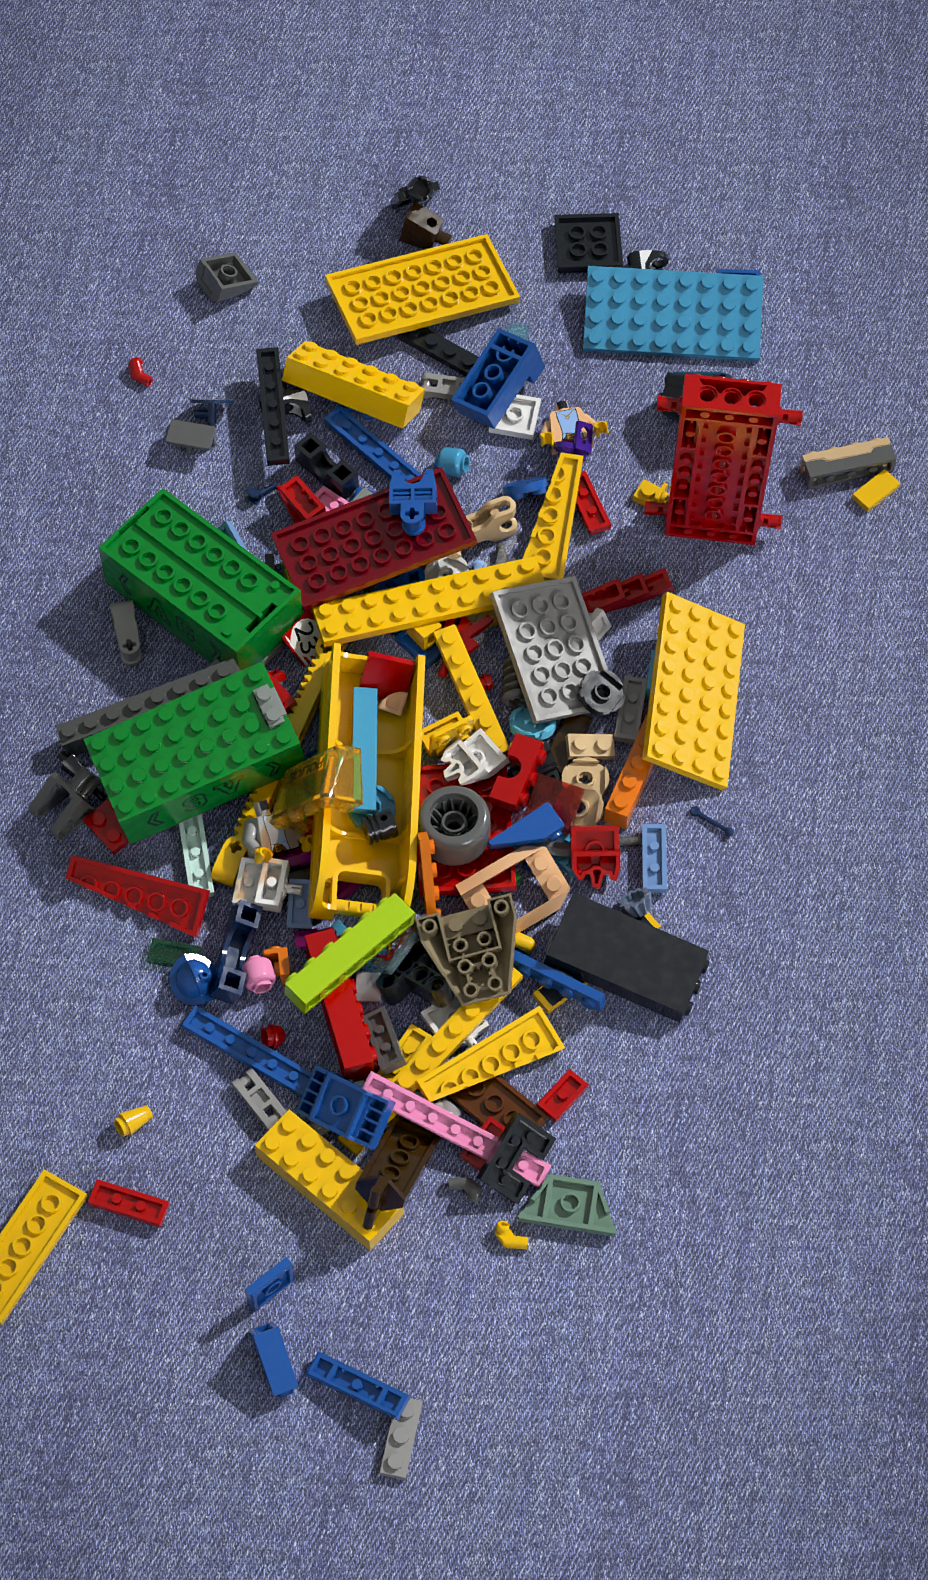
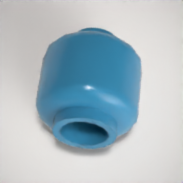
[435,447,470,478]

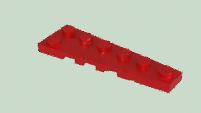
[65,855,210,937]

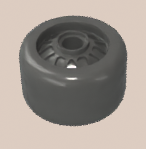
[418,786,491,866]

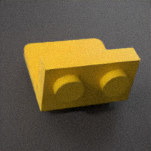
[422,711,474,758]

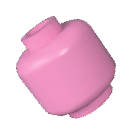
[241,955,276,994]

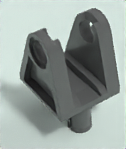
[28,766,102,841]

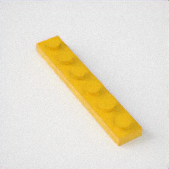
[433,624,509,754]

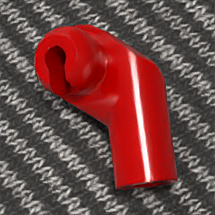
[128,357,153,387]

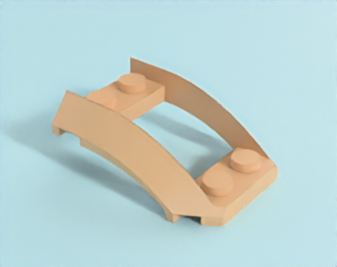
[455,846,571,933]

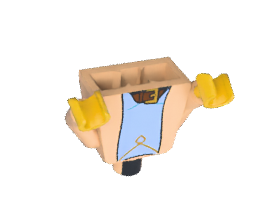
[539,401,609,455]

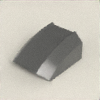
[195,252,259,302]

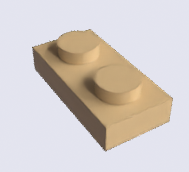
[565,734,615,760]

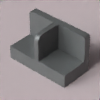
[166,419,217,456]

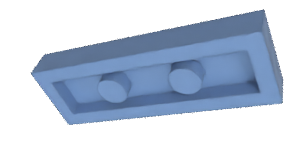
[641,824,667,893]

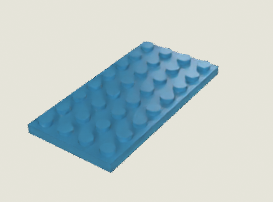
[583,266,763,362]

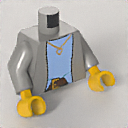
[242,800,312,864]

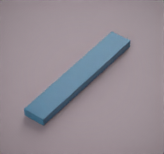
[351,687,377,814]

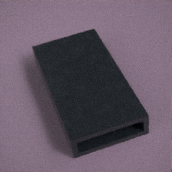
[543,892,710,1022]

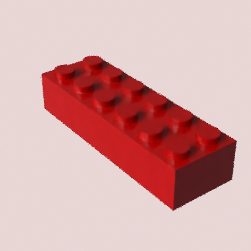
[304,928,378,1085]

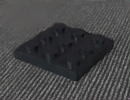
[554,213,623,272]

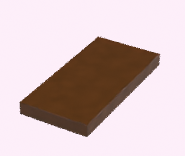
[445,1075,549,1127]

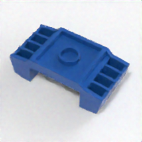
[295,1065,396,1149]

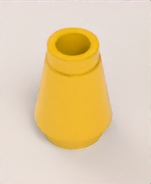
[113,1105,153,1137]

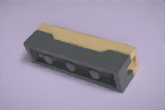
[800,437,897,489]

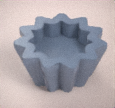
[618,887,652,918]

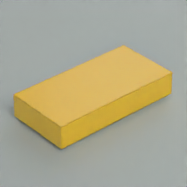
[852,469,901,512]

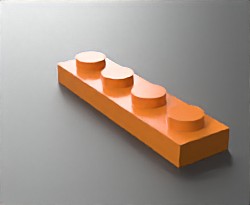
[417,832,442,917]

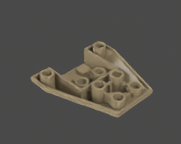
[415,893,517,1007]

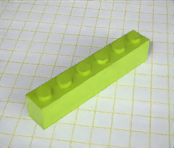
[284,893,415,1014]

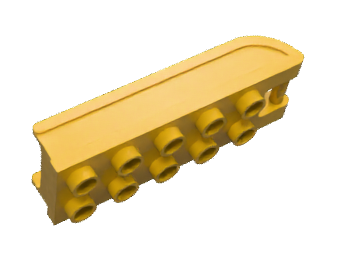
[307,643,425,921]

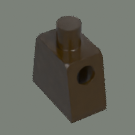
[399,202,453,250]

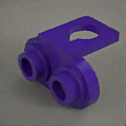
[554,421,593,461]

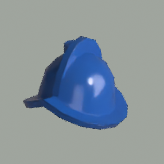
[169,953,216,1006]

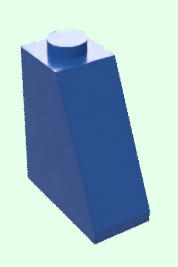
[248,1321,299,1398]

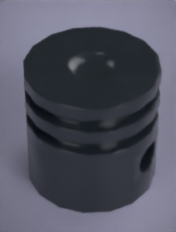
[361,809,398,845]

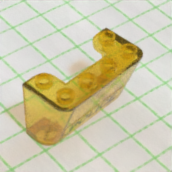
[270,745,363,833]

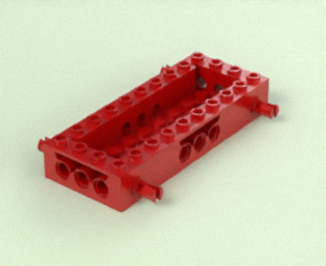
[644,374,803,545]

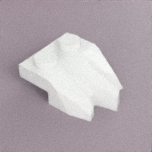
[441,728,510,786]

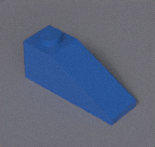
[487,802,565,851]

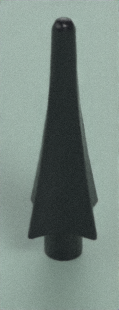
[57,751,105,801]

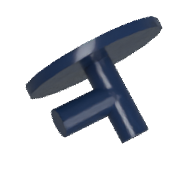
[190,399,234,428]

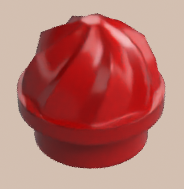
[261,1024,286,1049]

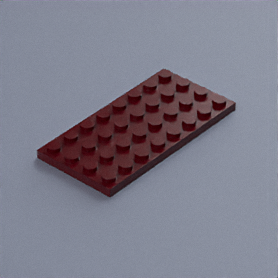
[271,467,477,612]

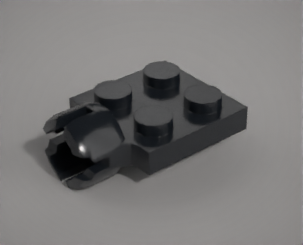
[390,175,440,209]

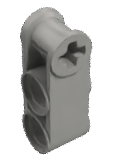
[110,600,142,666]

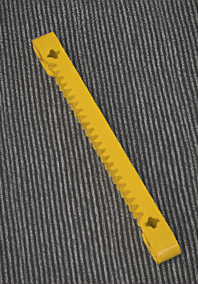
[211,636,347,888]

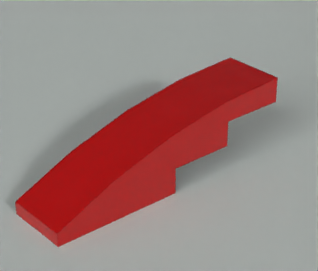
[279,475,326,521]
[582,568,674,613]

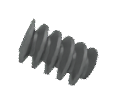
[502,657,527,709]

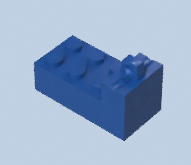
[451,328,546,429]

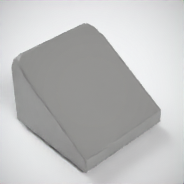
[356,972,381,1002]

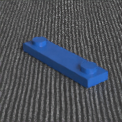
[306,1351,410,1421]

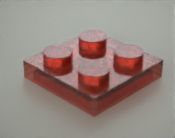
[524,773,585,835]

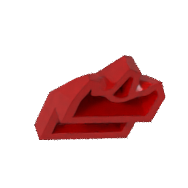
[570,825,620,889]

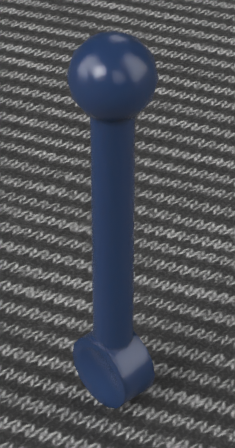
[690,806,734,837]

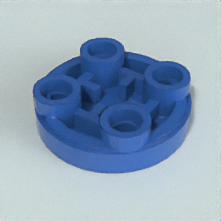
[502,477,548,500]

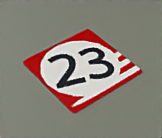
[282,610,320,667]

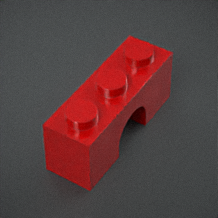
[489,733,547,814]

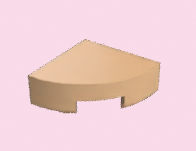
[378,692,408,716]

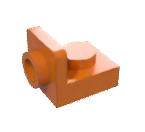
[263,946,291,985]

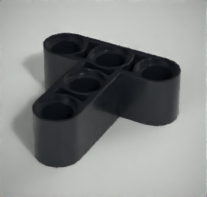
[376,941,454,1008]

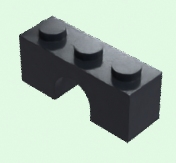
[294,432,359,499]

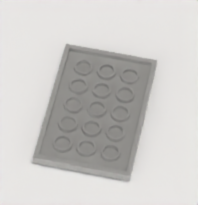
[490,576,608,725]

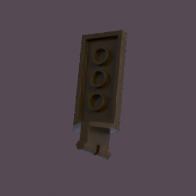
[355,1116,441,1230]

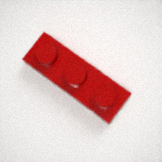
[576,470,611,536]
[88,1179,170,1228]

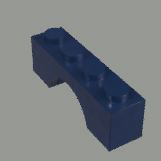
[209,899,263,1004]

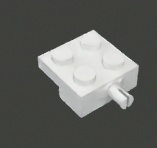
[232,857,303,913]

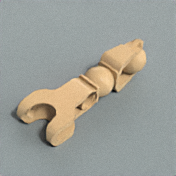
[420,496,518,569]

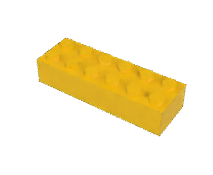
[282,341,425,429]
[255,1109,404,1251]

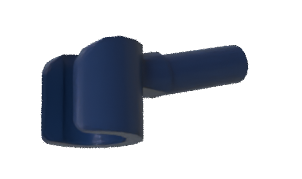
[246,483,277,504]

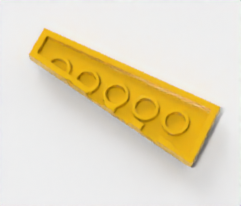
[523,453,583,581]
[415,1006,565,1102]

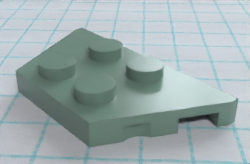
[518,1174,616,1237]

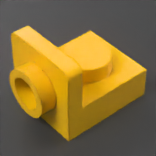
[632,479,669,506]

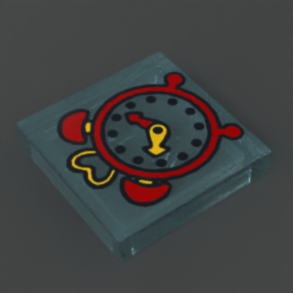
[361,930,419,975]

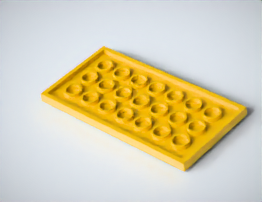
[325,234,520,345]
[642,592,745,791]

